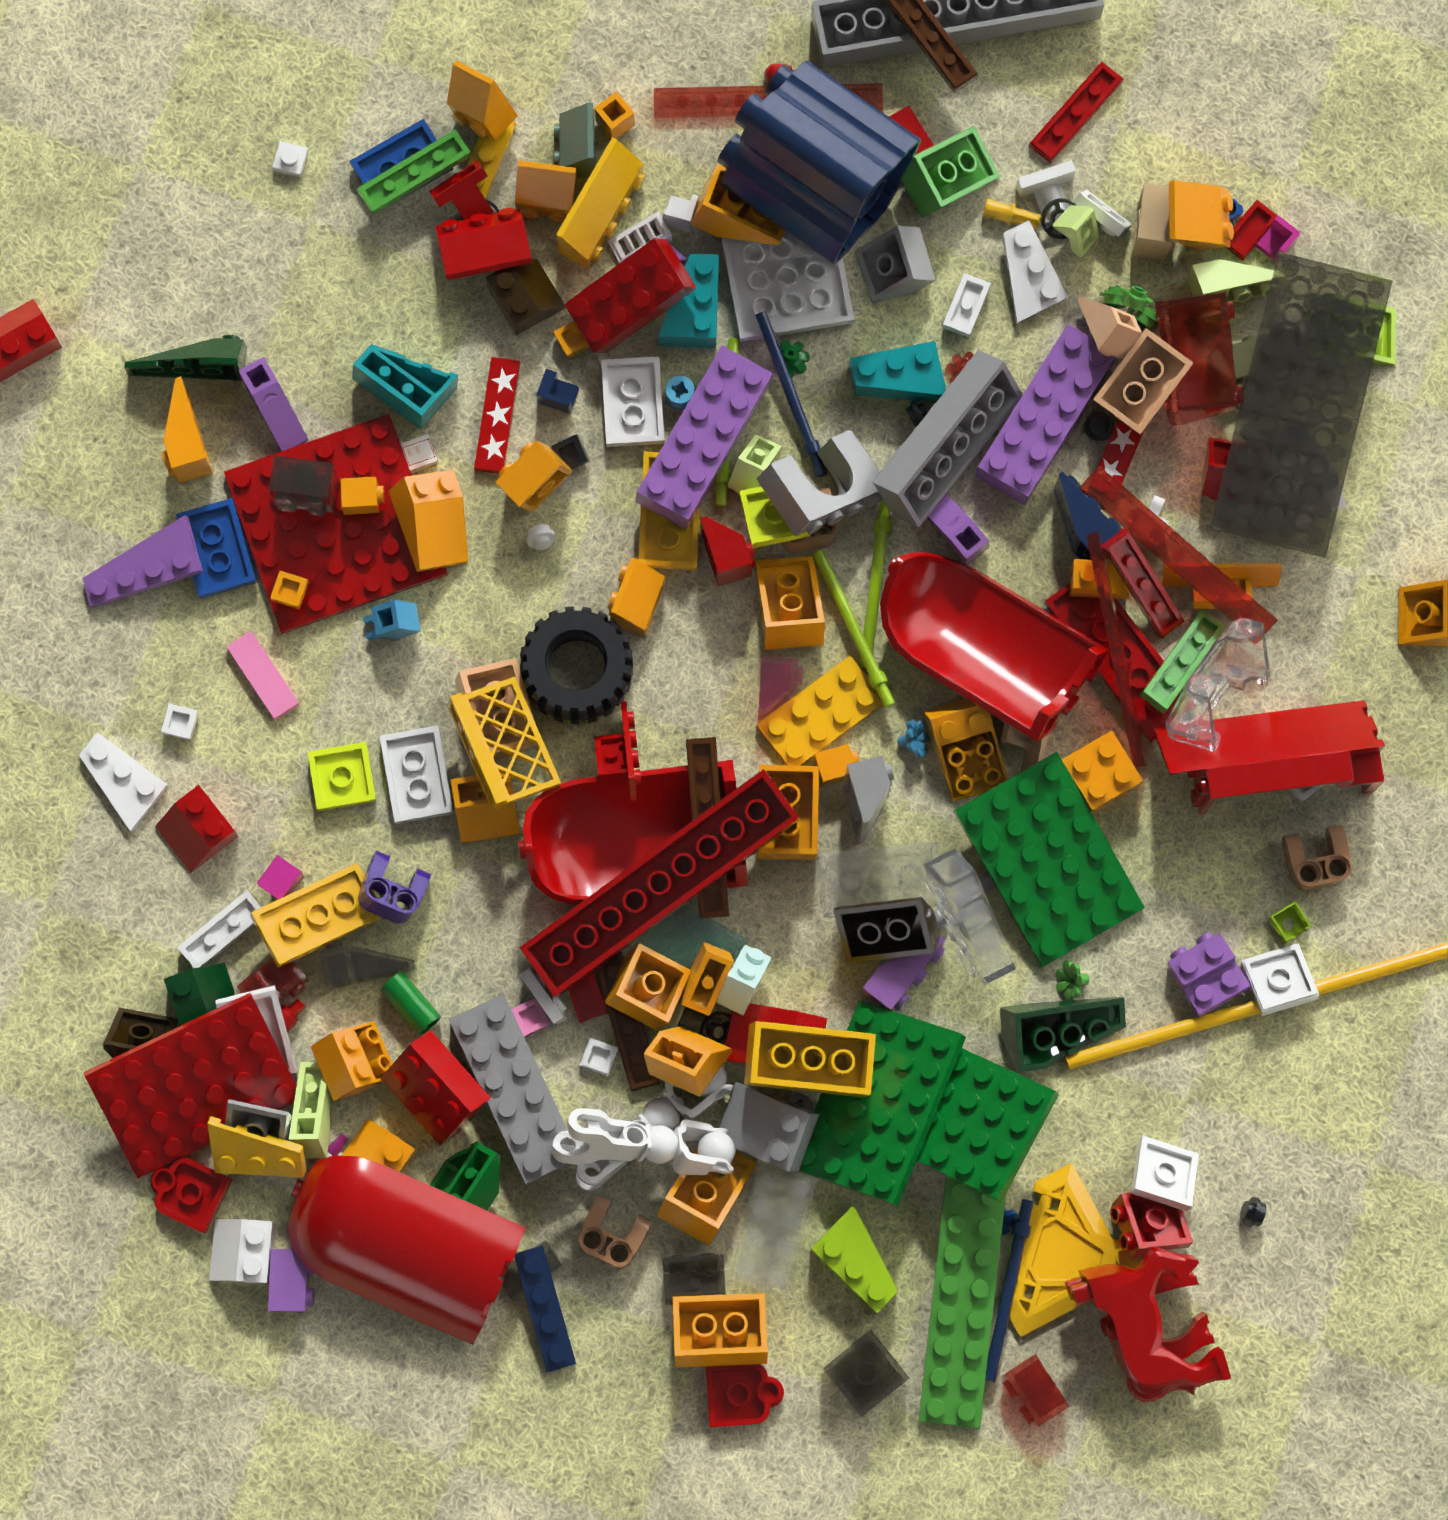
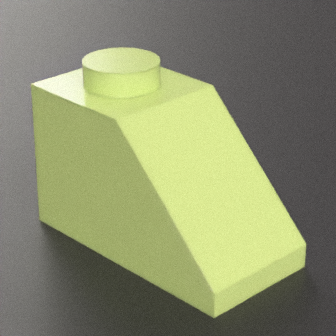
[727,434,781,495]

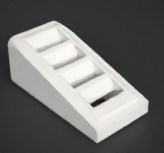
[608,212,672,263]

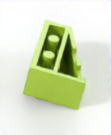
[810,1205,898,1315]

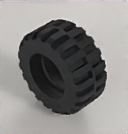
[520,606,633,725]

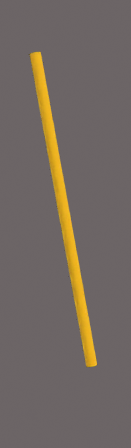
[1064,942,1448,1070]

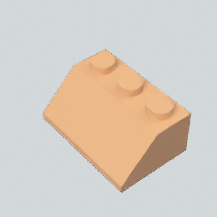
[1092,328,1193,434]
[455,658,536,760]

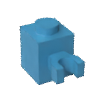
[363,600,421,640]

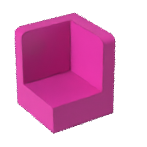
[1255,216,1301,264]
[257,855,304,900]

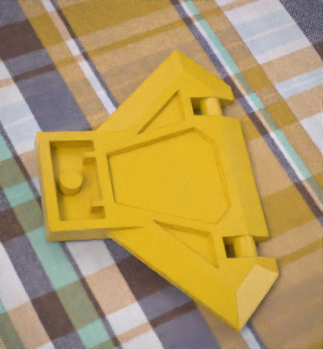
[1009,1163,1141,1337]

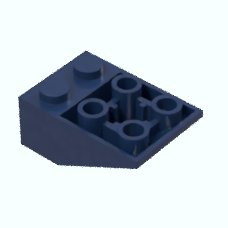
[1054,471,1122,561]

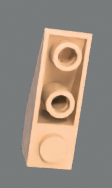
[1077,296,1142,359]

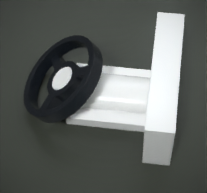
[1016,160,1077,239]

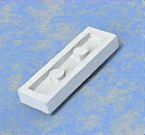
[177,890,261,968]

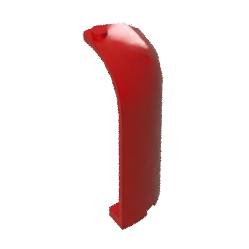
[880,552,1109,742]
[518,760,748,905]
[287,1155,526,1345]

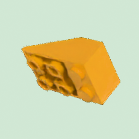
[923,698,1007,802]

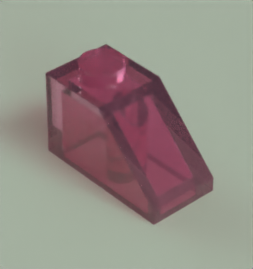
[758,656,803,720]

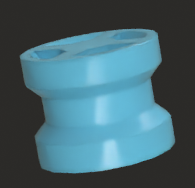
[665,376,694,410]

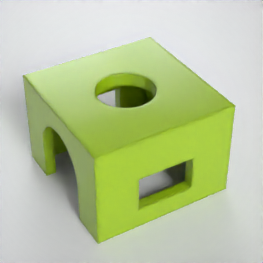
[1268,901,1312,944]

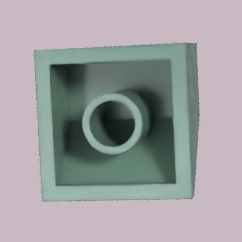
[554,103,595,178]

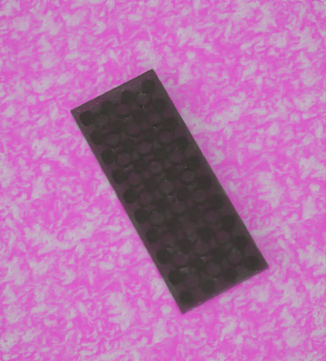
[1210,252,1393,558]

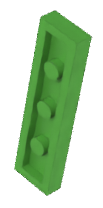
[357,129,471,215]
[1140,609,1226,714]

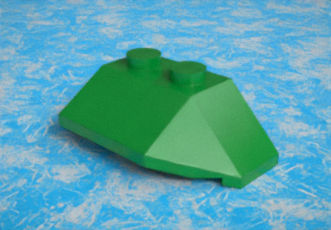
[430,1141,500,1211]

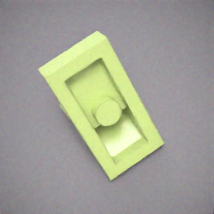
[1053,205,1099,258]

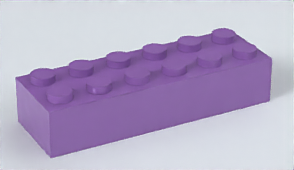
[975,324,1116,505]
[635,345,773,530]

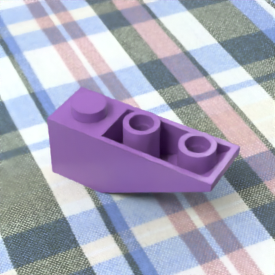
[238,357,309,451]
[927,494,989,565]
[861,937,946,1011]

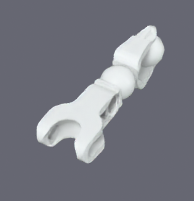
[575,1066,734,1192]
[550,1108,736,1175]

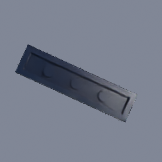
[514,1245,576,1373]

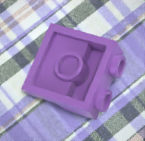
[1168,932,1251,1018]

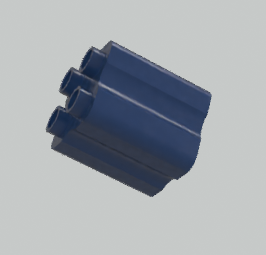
[717,60,921,265]

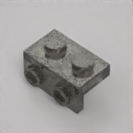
[662,1252,726,1305]

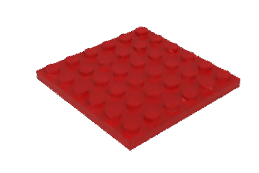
[224,414,448,634]

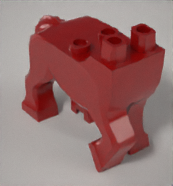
[1065,1247,1231,1402]

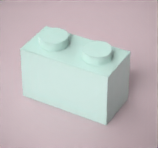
[716,945,772,1015]

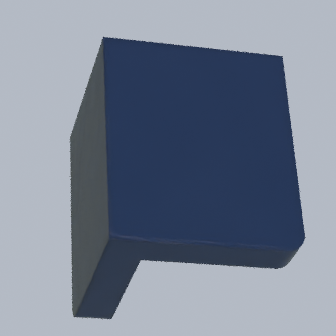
[536,369,579,414]

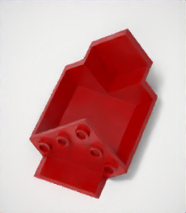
[1154,700,1385,815]

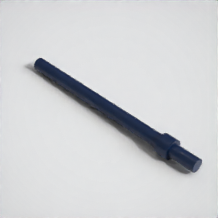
[755,311,827,478]
[985,1199,1034,1382]

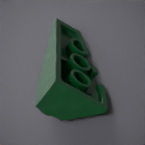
[124,335,247,381]
[164,963,235,1026]
[1000,997,1126,1073]

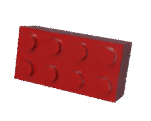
[564,238,697,353]

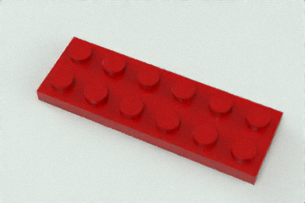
[1044,583,1199,743]

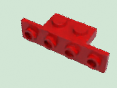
[594,701,642,801]

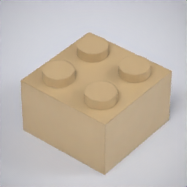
[1131,183,1177,261]

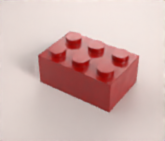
[380,1031,491,1146]

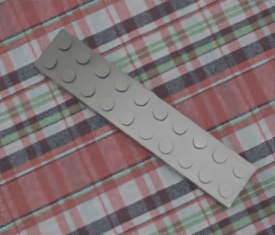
[811,0,1104,68]

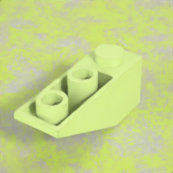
[1187,259,1285,309]

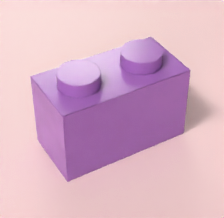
[268,1249,315,1313]

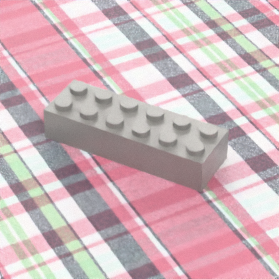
[872,350,1023,528]
[449,994,575,1187]

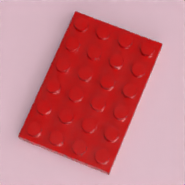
[84,992,297,1179]

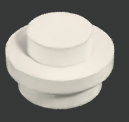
[527,524,556,550]

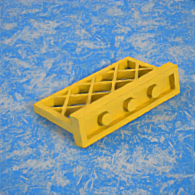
[447,677,561,812]

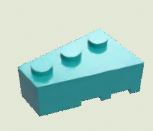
[658,254,719,348]
[848,341,946,403]
[352,344,458,430]

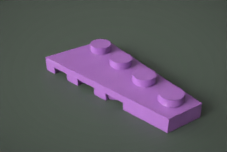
[83,515,203,607]

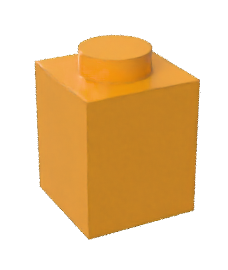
[594,91,635,140]
[341,477,384,515]
[814,744,859,787]

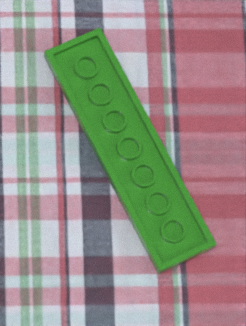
[918,1176,1006,1428]

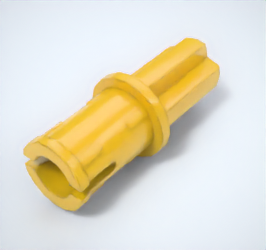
[982,198,1041,230]

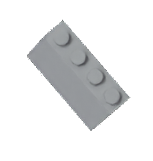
[842,755,894,844]

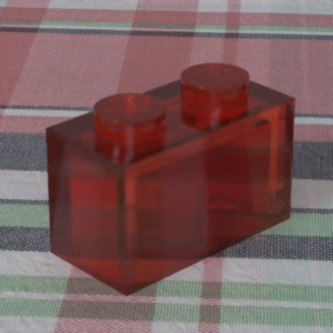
[1002,1354,1070,1427]

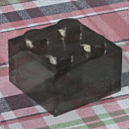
[269,456,339,516]
[822,1329,910,1418]

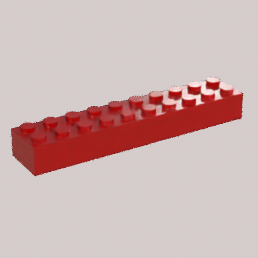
[519,769,801,997]

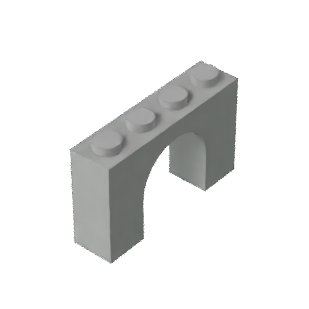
[757,430,883,537]

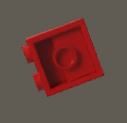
[1110,1192,1193,1259]

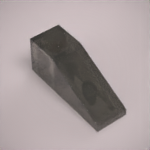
[319,942,417,990]

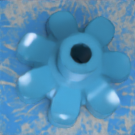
[897,720,930,758]

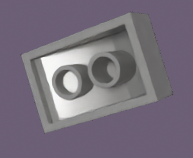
[719,1082,819,1172]

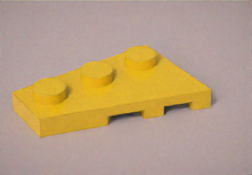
[207,1116,306,1178]

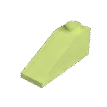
[289,1062,331,1159]

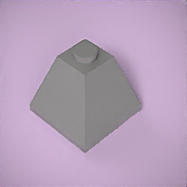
[225,1099,292,1141]

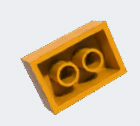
[757,765,819,861]
[673,1293,768,1368]

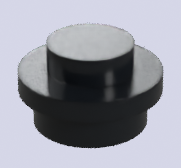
[905,400,928,427]
[1084,412,1113,441]
[1240,1197,1267,1227]

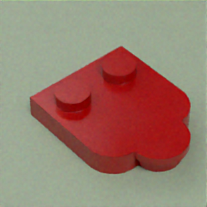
[150,1158,233,1234]
[705,1364,784,1428]

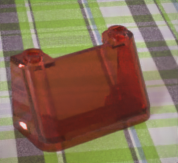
[1155,292,1244,426]

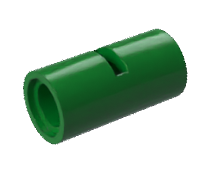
[380,971,442,1036]

